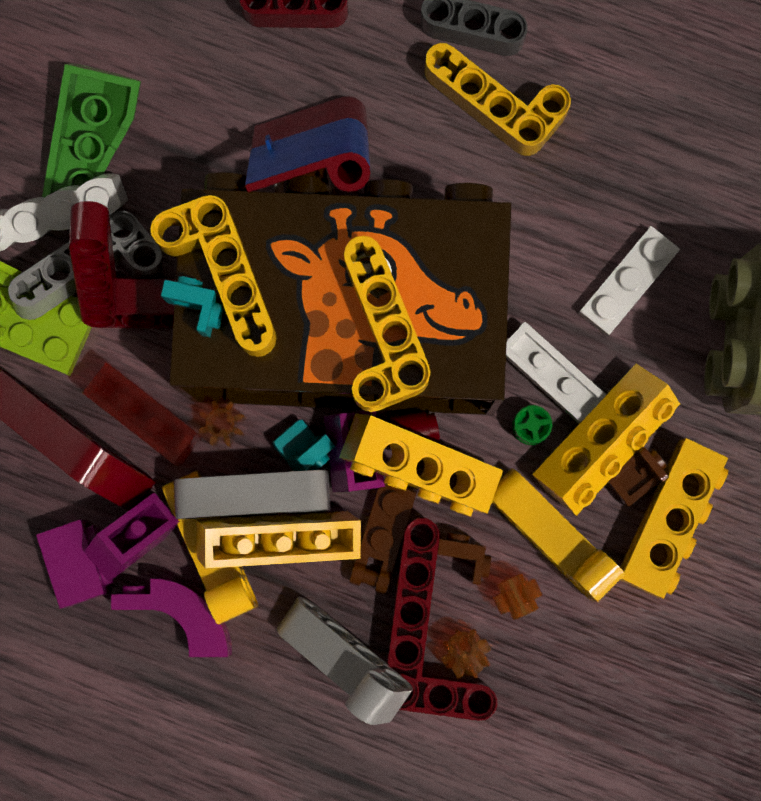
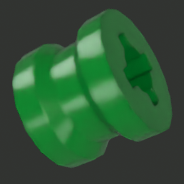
[512,405,552,445]

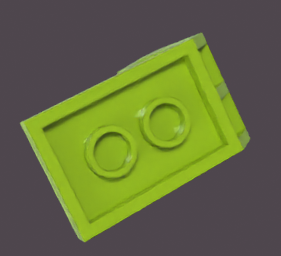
[0,261,92,376]

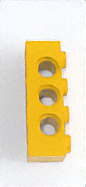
[532,363,680,516]
[339,414,503,517]
[620,438,729,599]
[196,511,361,569]

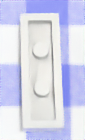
[578,226,680,337]
[506,322,606,424]

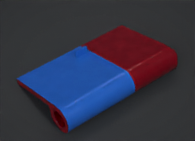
[245,96,371,192]

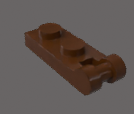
[349,483,417,594]

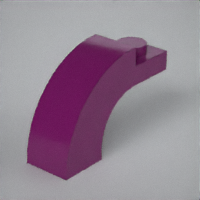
[111,578,232,657]

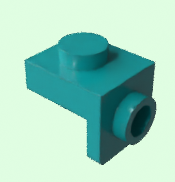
[161,276,224,338]
[272,420,335,471]

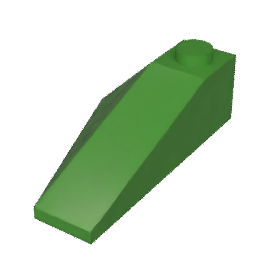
[42,63,141,198]

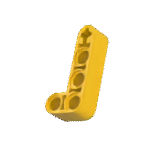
[425,43,571,156]
[150,195,277,357]
[344,236,430,412]
[492,468,625,603]
[162,470,258,625]

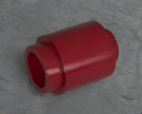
[386,411,440,449]

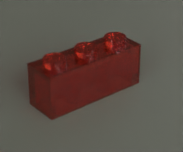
[82,362,203,466]

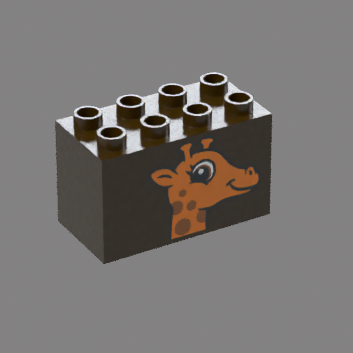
[170,172,512,416]

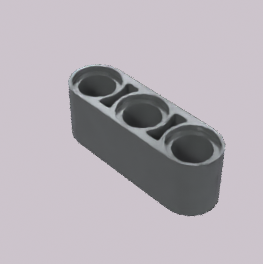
[421,0,528,56]

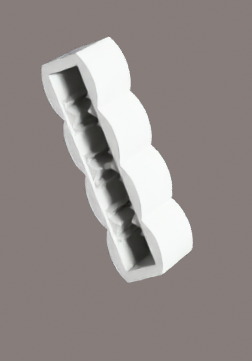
[0,173,128,252]

